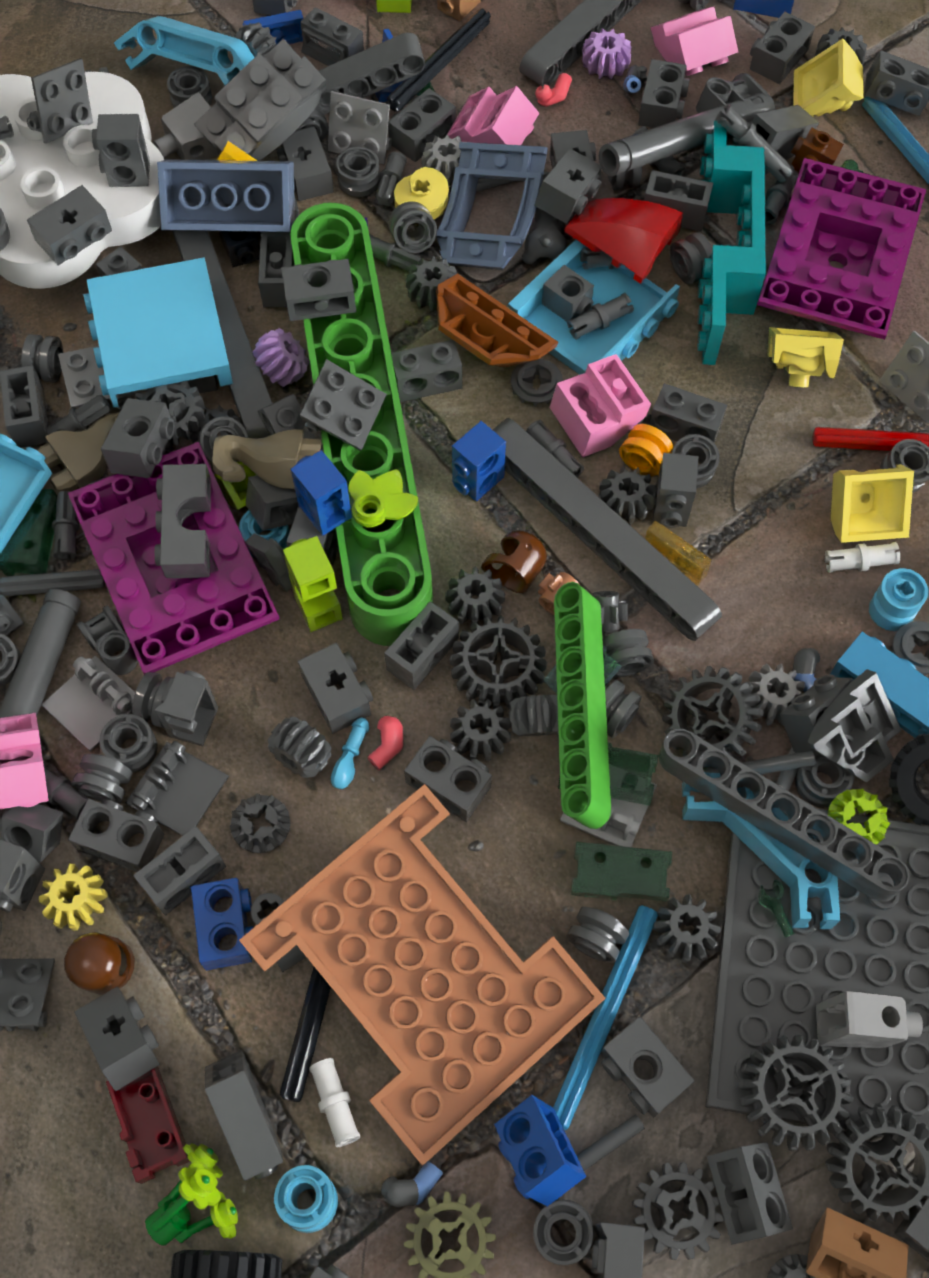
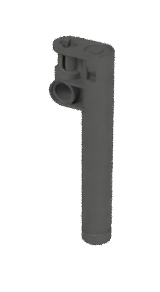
[598,73,775,176]
[0,589,81,718]

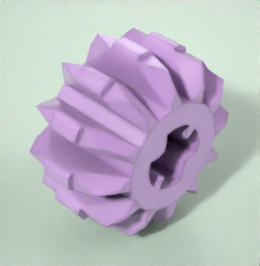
[582,28,631,80]
[252,328,310,387]

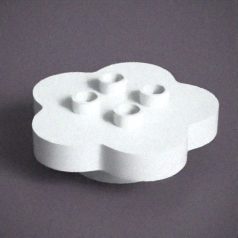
[0,72,164,289]

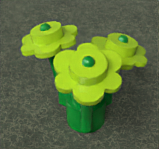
[145,1143,238,1246]

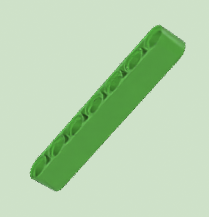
[554,582,611,829]

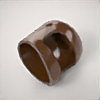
[481,530,547,593]
[64,932,135,995]

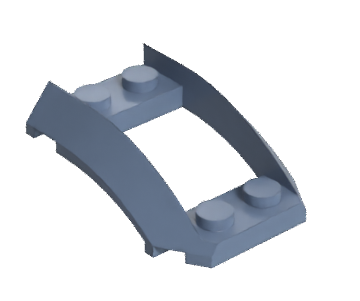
[436,142,548,270]

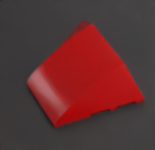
[564,198,683,284]

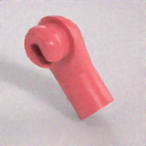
[535,73,572,107]
[367,716,403,770]

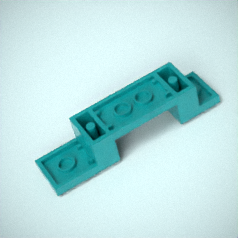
[697,121,766,365]

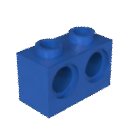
[452,421,506,502]
[291,450,352,536]
[191,878,254,971]
[494,1095,586,1207]

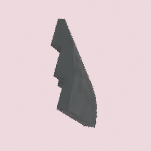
[808,669,901,782]

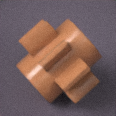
[538,572,580,615]

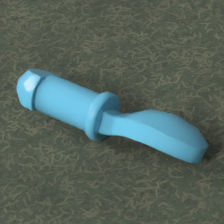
[331,717,369,789]

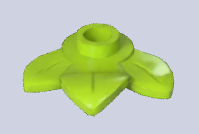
[349,469,418,527]

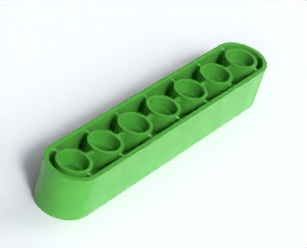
[290,203,433,646]

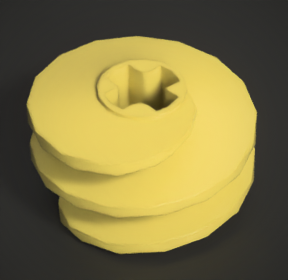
[394,167,449,220]

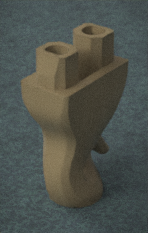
[37,413,119,493]
[212,429,322,489]

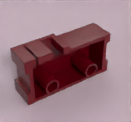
[106,1066,190,1184]

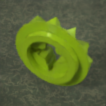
[828,788,890,845]

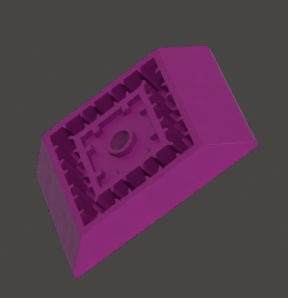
[757,158,926,340]
[68,442,280,675]

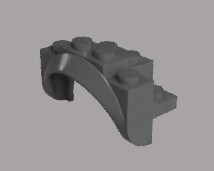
[194,39,326,161]

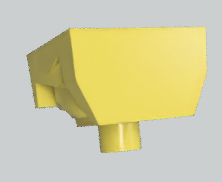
[793,38,863,117]
[767,327,844,387]
[831,464,914,543]

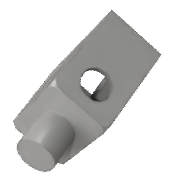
[153,92,218,160]
[816,991,923,1048]

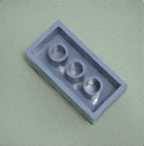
[157,159,295,232]

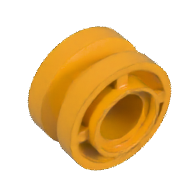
[619,424,674,476]

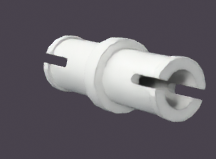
[825,542,900,573]
[309,1058,361,1147]

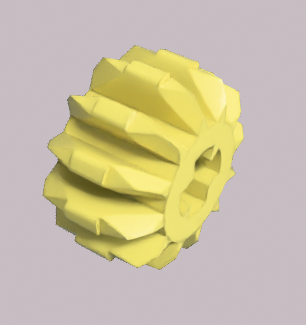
[39,863,108,931]

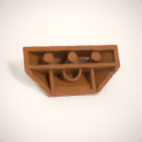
[436,274,558,368]

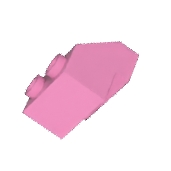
[651,7,738,76]
[447,86,539,145]
[549,354,651,458]
[0,713,49,809]

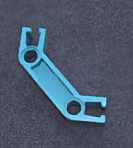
[114,16,255,85]
[682,772,840,929]

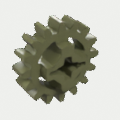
[404,1191,496,1278]

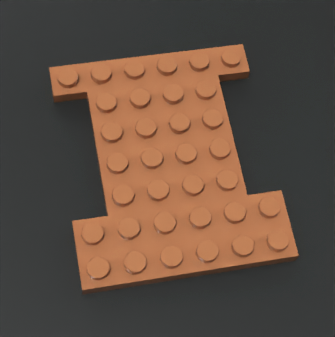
[239,784,606,1166]

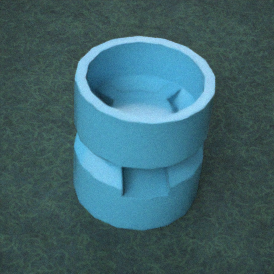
[869,568,928,631]

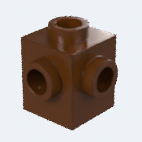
[791,127,844,173]

